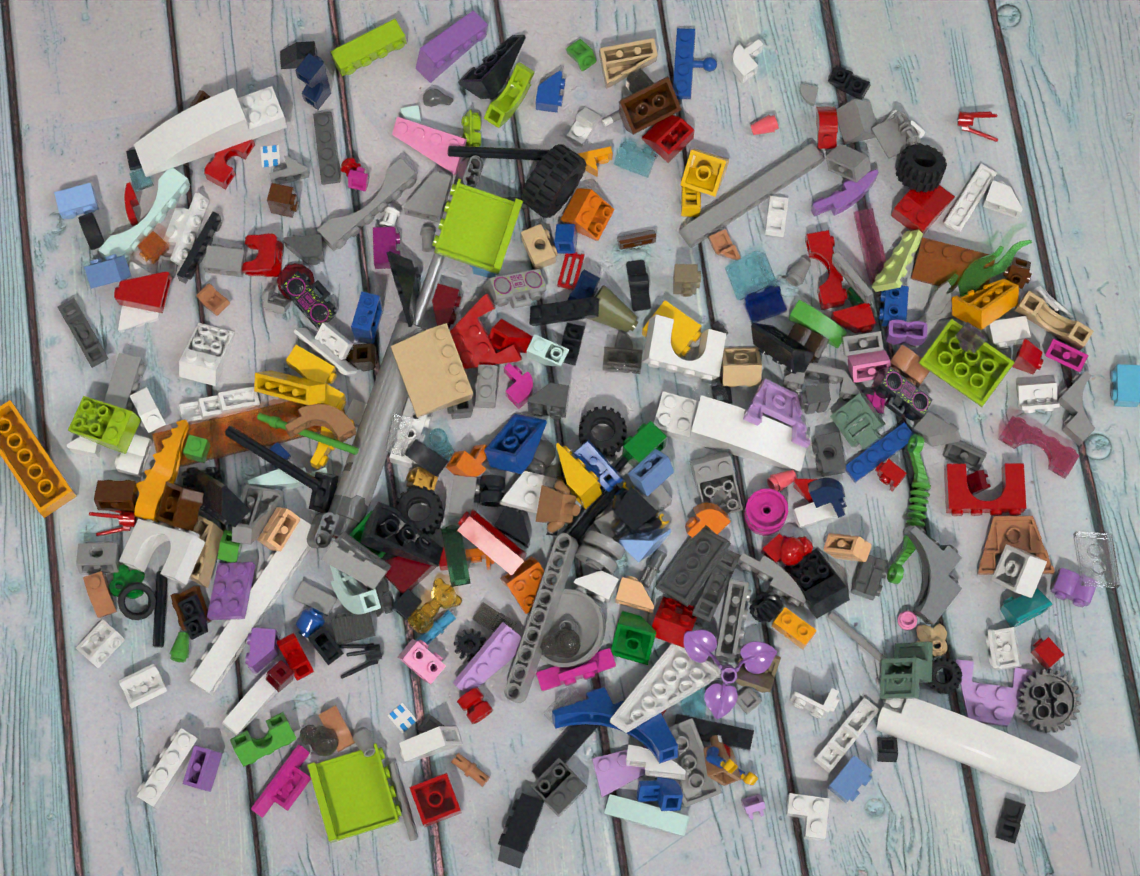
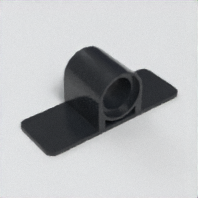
[626,260,651,311]

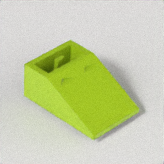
[68,396,141,454]

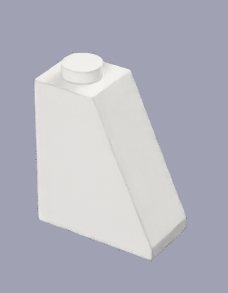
[399,726,463,762]

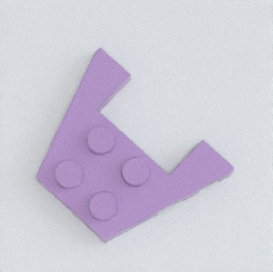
[743,379,810,448]
[955,659,1033,727]

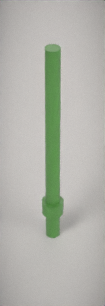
[257,413,359,455]

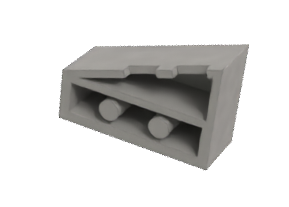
[321,532,392,589]

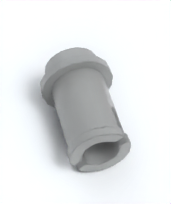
[420,227,435,252]

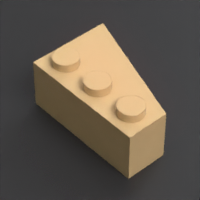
[599,38,658,89]
[189,516,224,588]

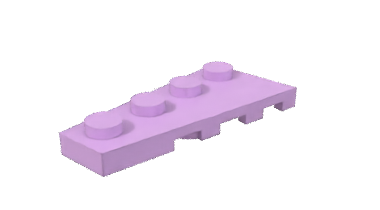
[453,622,522,693]

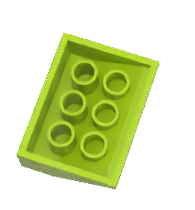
[918,319,1015,407]

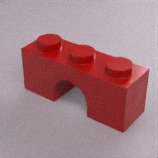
[204,139,255,190]

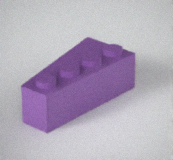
[415,11,488,83]

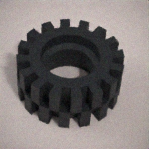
[928,657,962,694]

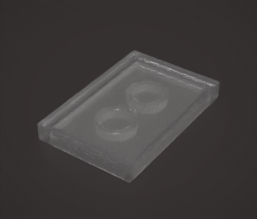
[1073,531,1120,588]

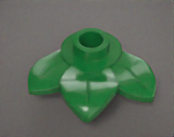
[109,564,145,599]

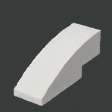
[626,744,686,780]

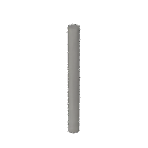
[828,611,887,663]
[388,762,418,841]

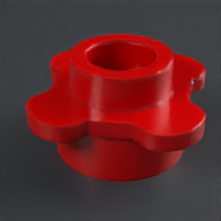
[340,158,361,177]

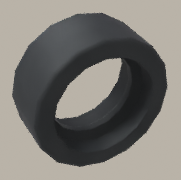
[78,212,105,250]
[117,582,156,620]

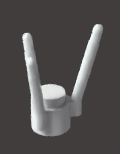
[1032,286,1073,331]

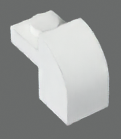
[732,39,763,83]

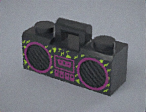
[281,271,336,331]
[871,366,933,421]

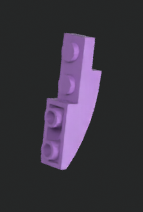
[811,169,879,217]

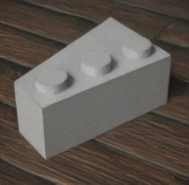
[232,485,284,545]

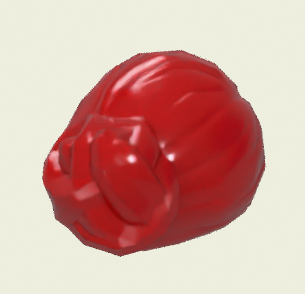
[781,536,813,566]

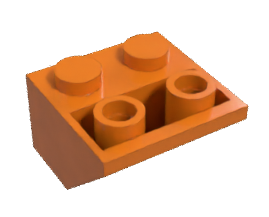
[560,188,615,241]

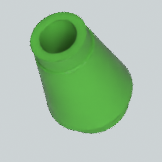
[169,632,190,663]

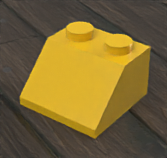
[680,148,729,197]

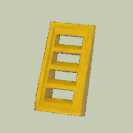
[681,179,701,217]

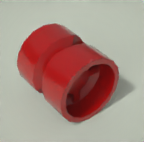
[457,687,493,725]

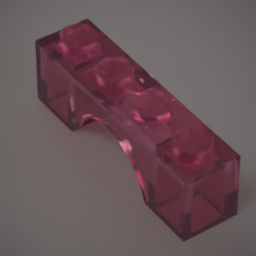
[998,416,1080,479]

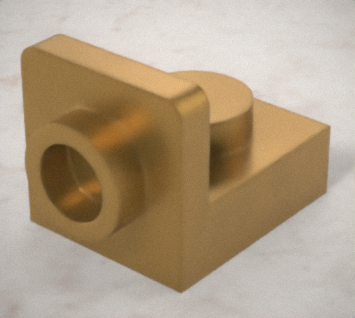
[406,467,438,490]

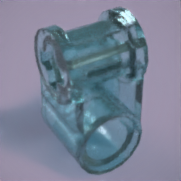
[429,428,454,461]

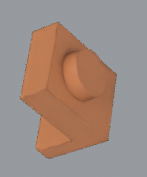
[196,283,230,316]

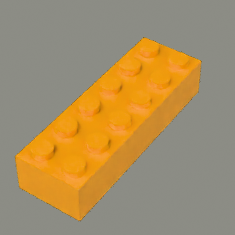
[0,400,77,518]

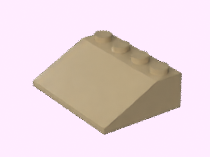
[391,323,473,418]

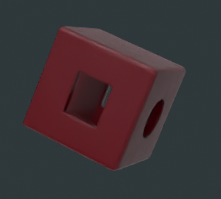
[266,660,295,692]

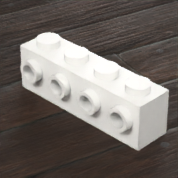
[389,398,432,469]
[137,728,201,810]

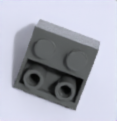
[527,383,569,419]
[530,758,587,817]

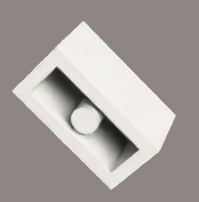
[986,316,1031,350]

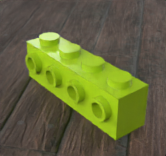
[330,19,407,77]

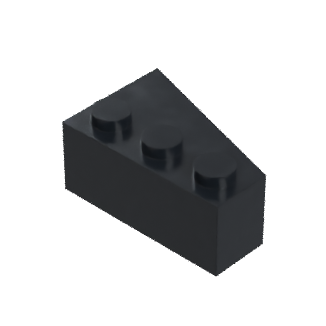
[498,793,544,869]

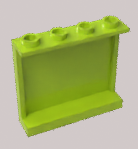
[432,179,523,274]
[307,743,402,843]

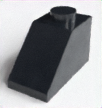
[280,41,317,69]
[494,506,530,548]

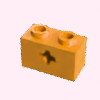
[771,607,817,649]

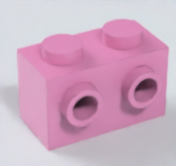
[848,350,891,383]
[397,639,446,684]

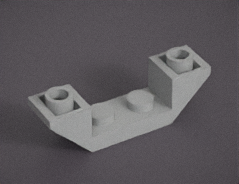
[783,363,860,402]

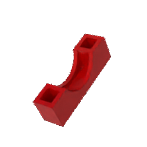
[805,230,847,310]

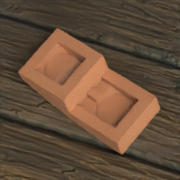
[318,705,355,752]

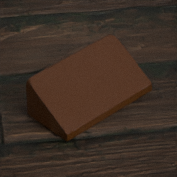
[617,230,656,250]

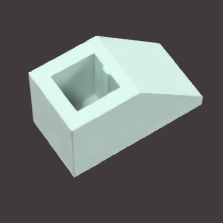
[527,334,569,367]

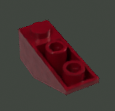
[432,284,462,329]

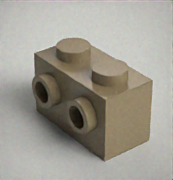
[673,264,701,297]

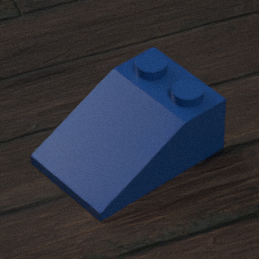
[484,414,547,474]

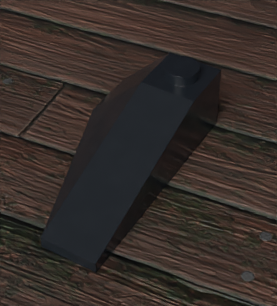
[458,35,526,100]
[386,251,421,327]
[360,502,443,567]

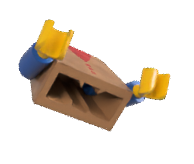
[703,735,758,786]

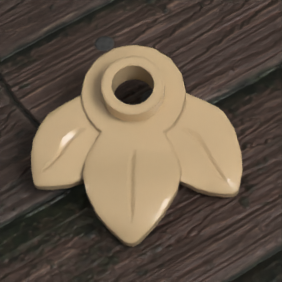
[916,623,948,657]

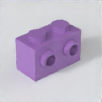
[183,745,223,792]

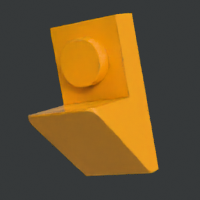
[577,146,613,177]

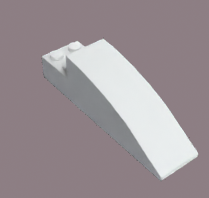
[134,86,287,177]
[654,392,810,473]

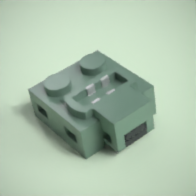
[830,393,886,449]

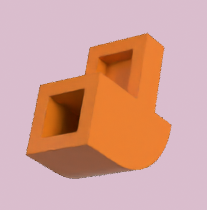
[445,444,487,477]
[685,502,731,538]

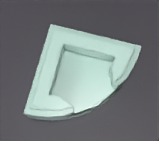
[400,105,421,124]

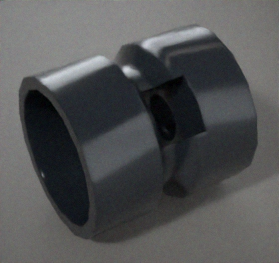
[479,475,505,507]

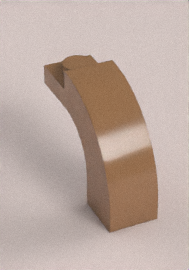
[285,404,356,442]

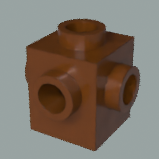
[1003,257,1032,289]

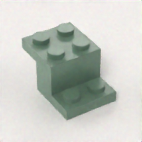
[880,642,933,700]

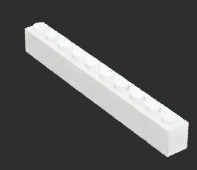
[190,518,319,696]

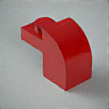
[816,106,838,149]
[276,633,314,681]

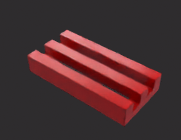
[557,252,585,290]

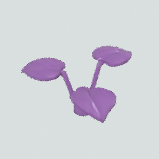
[684,630,777,719]

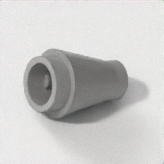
[786,259,811,287]
[353,727,375,757]

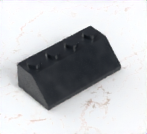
[194,469,251,527]

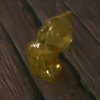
[408,578,462,634]

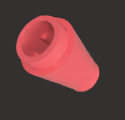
[750,115,779,135]
[767,470,797,492]

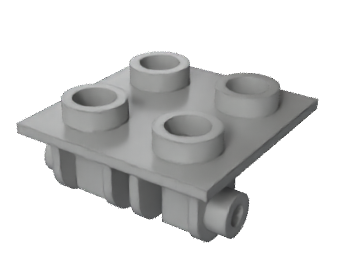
[871,111,922,159]

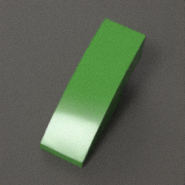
[789,300,847,349]

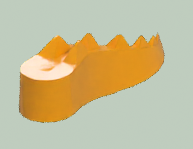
[135,419,190,523]

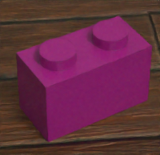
[373,226,401,269]

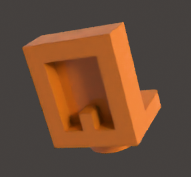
[465,548,494,570]

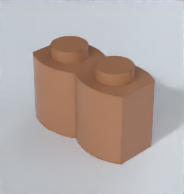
[890,345,930,388]

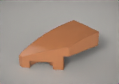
[708,229,741,261]

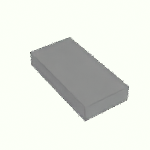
[293,581,337,616]

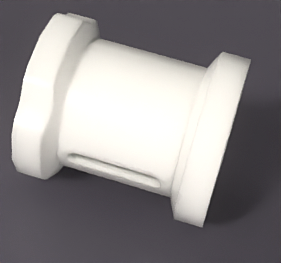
[379,207,401,227]

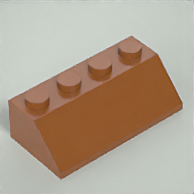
[911,237,996,293]

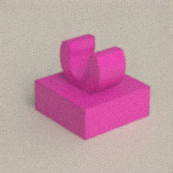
[348,167,368,192]
[866,391,886,413]

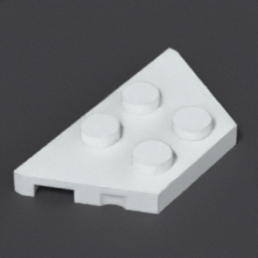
[118,262,160,333]
[500,471,556,513]

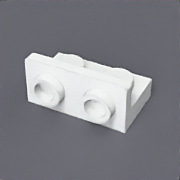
[76,619,125,668]

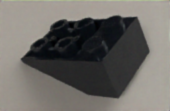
[784,548,850,619]

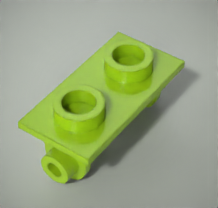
[461,109,481,147]

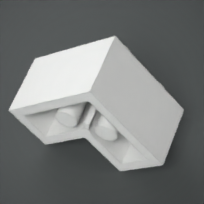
[786,793,830,841]

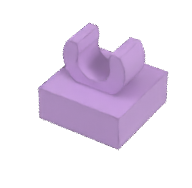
[741,794,766,820]

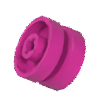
[744,488,789,536]

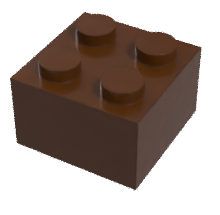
[155,482,204,531]

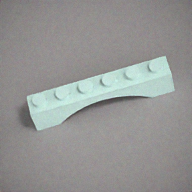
[98,168,190,263]

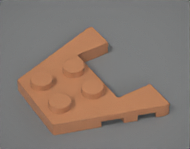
[977,516,1055,575]

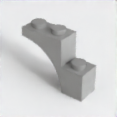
[1058,371,1095,446]

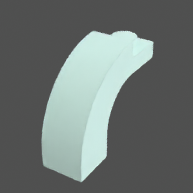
[330,565,381,615]

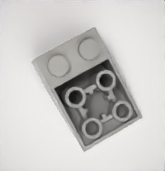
[689,451,743,514]

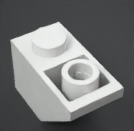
[574,570,619,603]

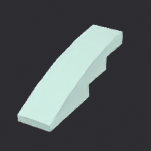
[247,467,328,490]
[604,794,690,836]

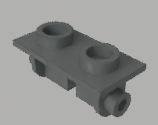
[367,577,393,617]

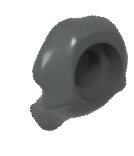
[423,89,453,107]

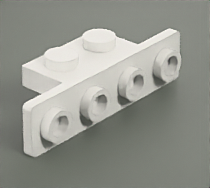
[163,193,209,267]
[294,322,358,375]

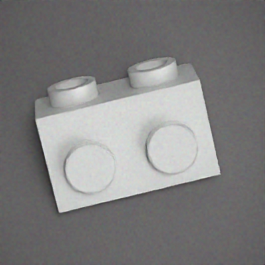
[1017,382,1060,413]
[986,627,1021,670]
[118,664,167,709]

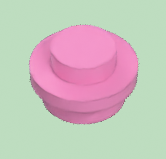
[897,610,917,630]

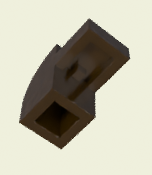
[345,343,376,372]

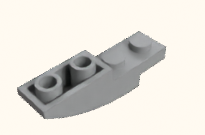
[738,553,806,607]

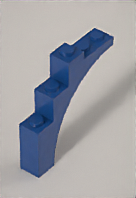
[552,687,678,764]

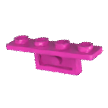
[536,648,616,691]
[251,744,311,818]

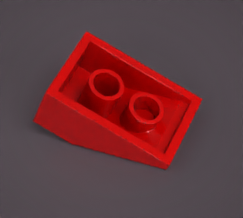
[891,185,955,234]

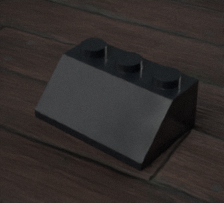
[751,323,815,374]

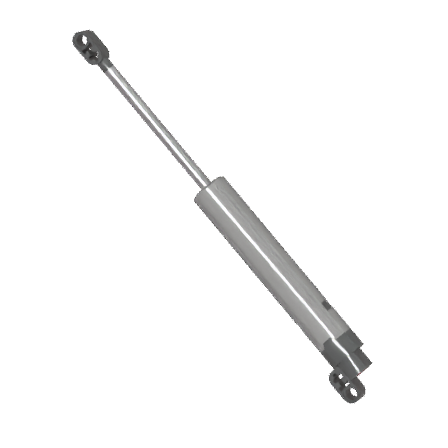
[307,156,484,548]

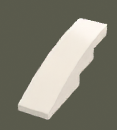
[178,387,260,423]
[222,661,278,735]
[814,697,880,773]

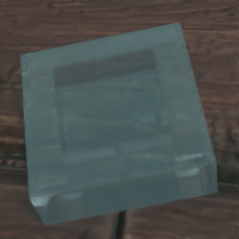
[129,169,154,192]

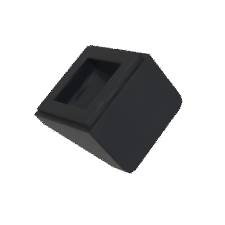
[877,737,898,762]

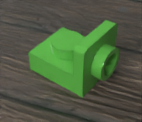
[566,39,596,71]

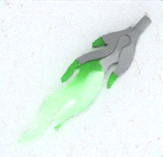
[916,240,1032,323]

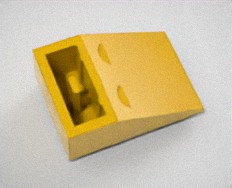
[556,443,602,509]

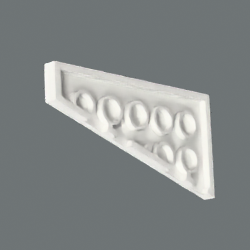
[610,644,721,733]

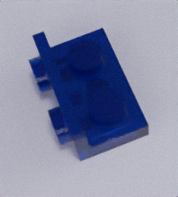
[743,286,787,324]

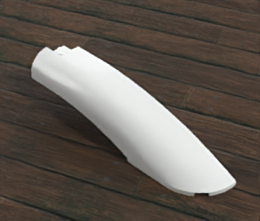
[877,699,1081,793]

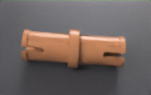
[451,753,490,787]

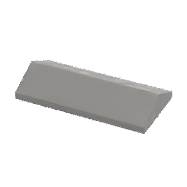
[669,718,722,807]

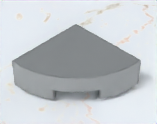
[800,84,819,106]

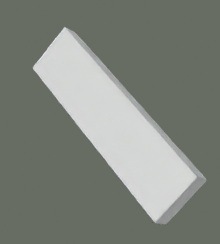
[943,164,997,234]

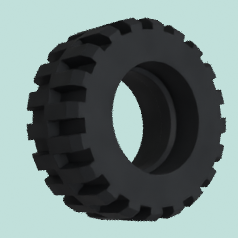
[521,144,586,218]

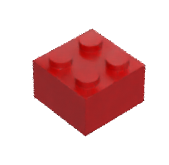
[409,773,462,828]

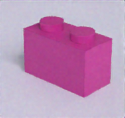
[1045,339,1089,373]

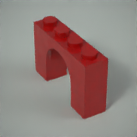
[944,463,1027,516]

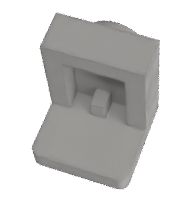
[261,284,291,314]

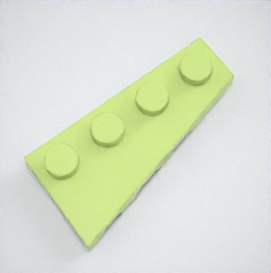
[871,229,924,292]

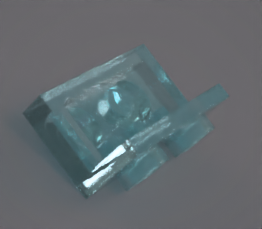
[614,140,658,178]

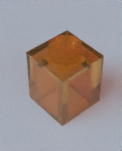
[137,231,169,264]

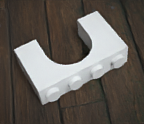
[642,315,726,382]
[119,519,205,585]

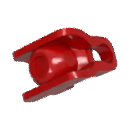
[242,233,284,277]

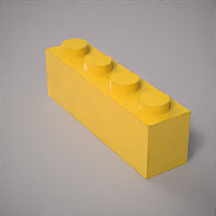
[254,370,326,405]

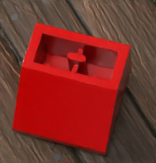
[641,115,695,163]
[652,596,697,648]

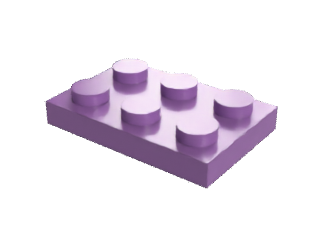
[207,562,256,620]

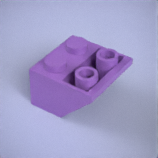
[245,628,280,674]

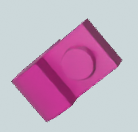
[504,363,533,409]

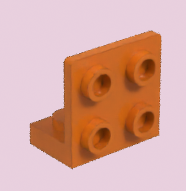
[500,556,553,614]

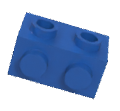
[878,286,909,326]

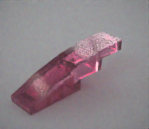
[853,208,886,285]

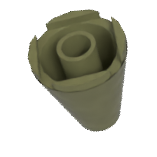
[588,285,638,332]

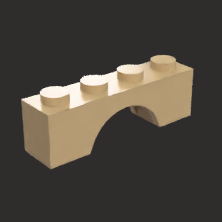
[1014,291,1094,351]

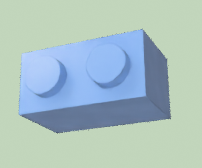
[54,183,99,219]

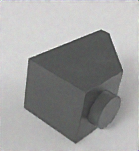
[284,234,324,265]

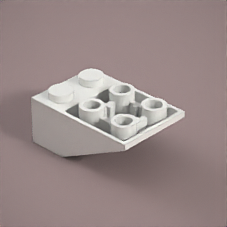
[179,322,235,386]

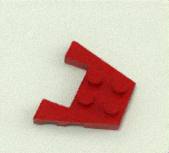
[450,293,523,369]

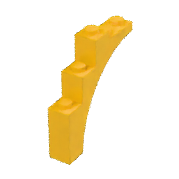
[286,345,355,470]

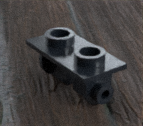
[181,467,223,487]

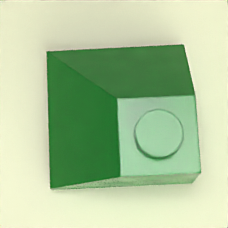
[611,611,656,665]

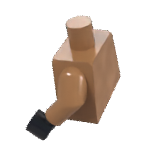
[535,476,580,536]

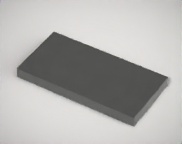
[655,527,731,607]

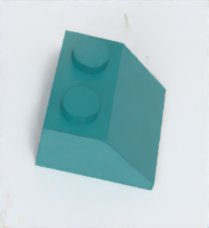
[1000,588,1053,628]

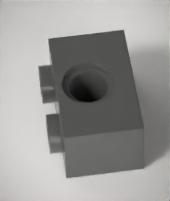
[812,432,846,477]

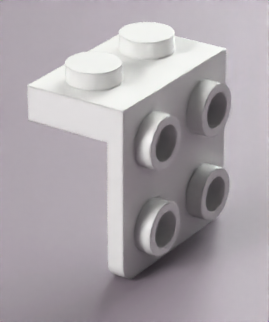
[790,688,840,719]

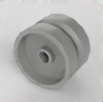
[575,530,625,575]

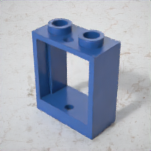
[351,291,383,344]

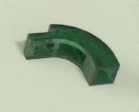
[441,525,471,587]

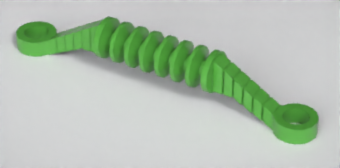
[887,434,931,584]

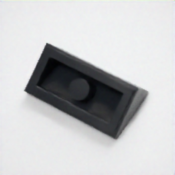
[309,472,339,513]

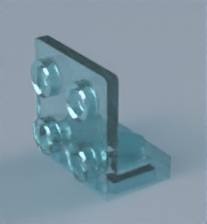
[725,251,779,301]

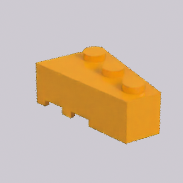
[952,279,1019,330]

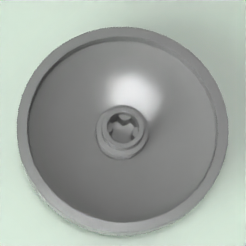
[532,589,606,668]

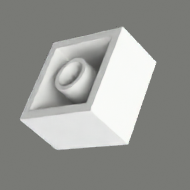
[992,544,1047,598]

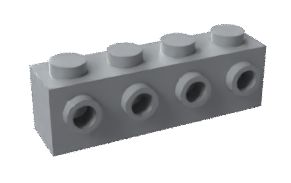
[715,579,751,663]

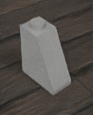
[404,171,452,223]

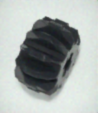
[749,590,783,624]
[454,628,486,662]

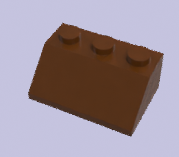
[619,76,682,135]

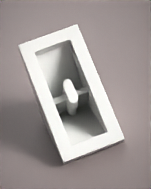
[67,436,102,458]

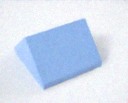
[618,528,671,563]

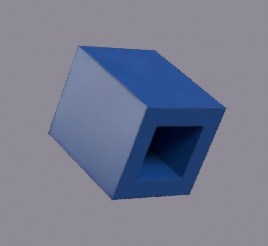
[554,224,577,254]

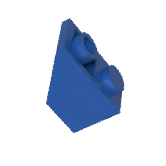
[535,71,566,113]

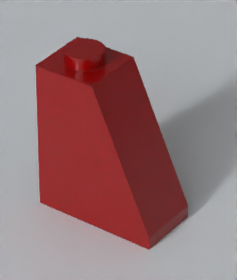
[114,271,172,313]

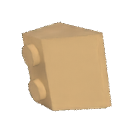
[721,347,762,387]

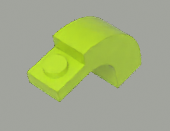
[483,62,535,128]

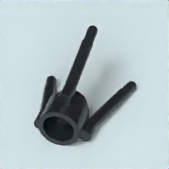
[339,643,382,679]

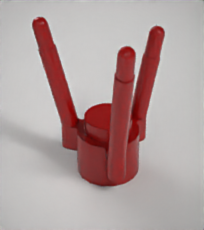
[958,111,998,142]
[89,511,136,536]

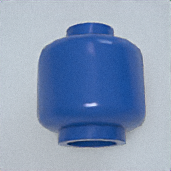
[296,607,325,638]

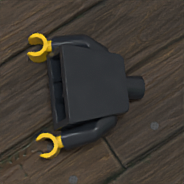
[611,482,669,536]

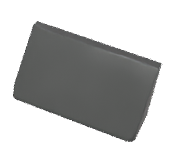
[943,440,987,471]

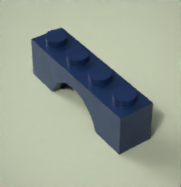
[295,54,331,110]

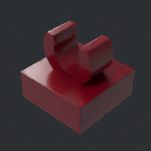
[967,470,991,494]

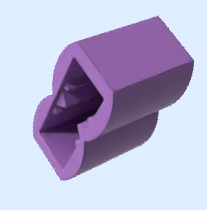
[886,320,927,346]
[1050,568,1098,608]

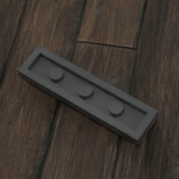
[313,112,340,185]

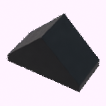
[307,626,344,666]

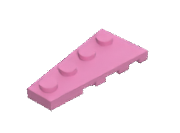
[392,117,467,175]

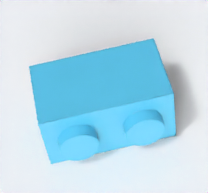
[1110,364,1140,407]

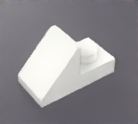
[567,107,601,147]

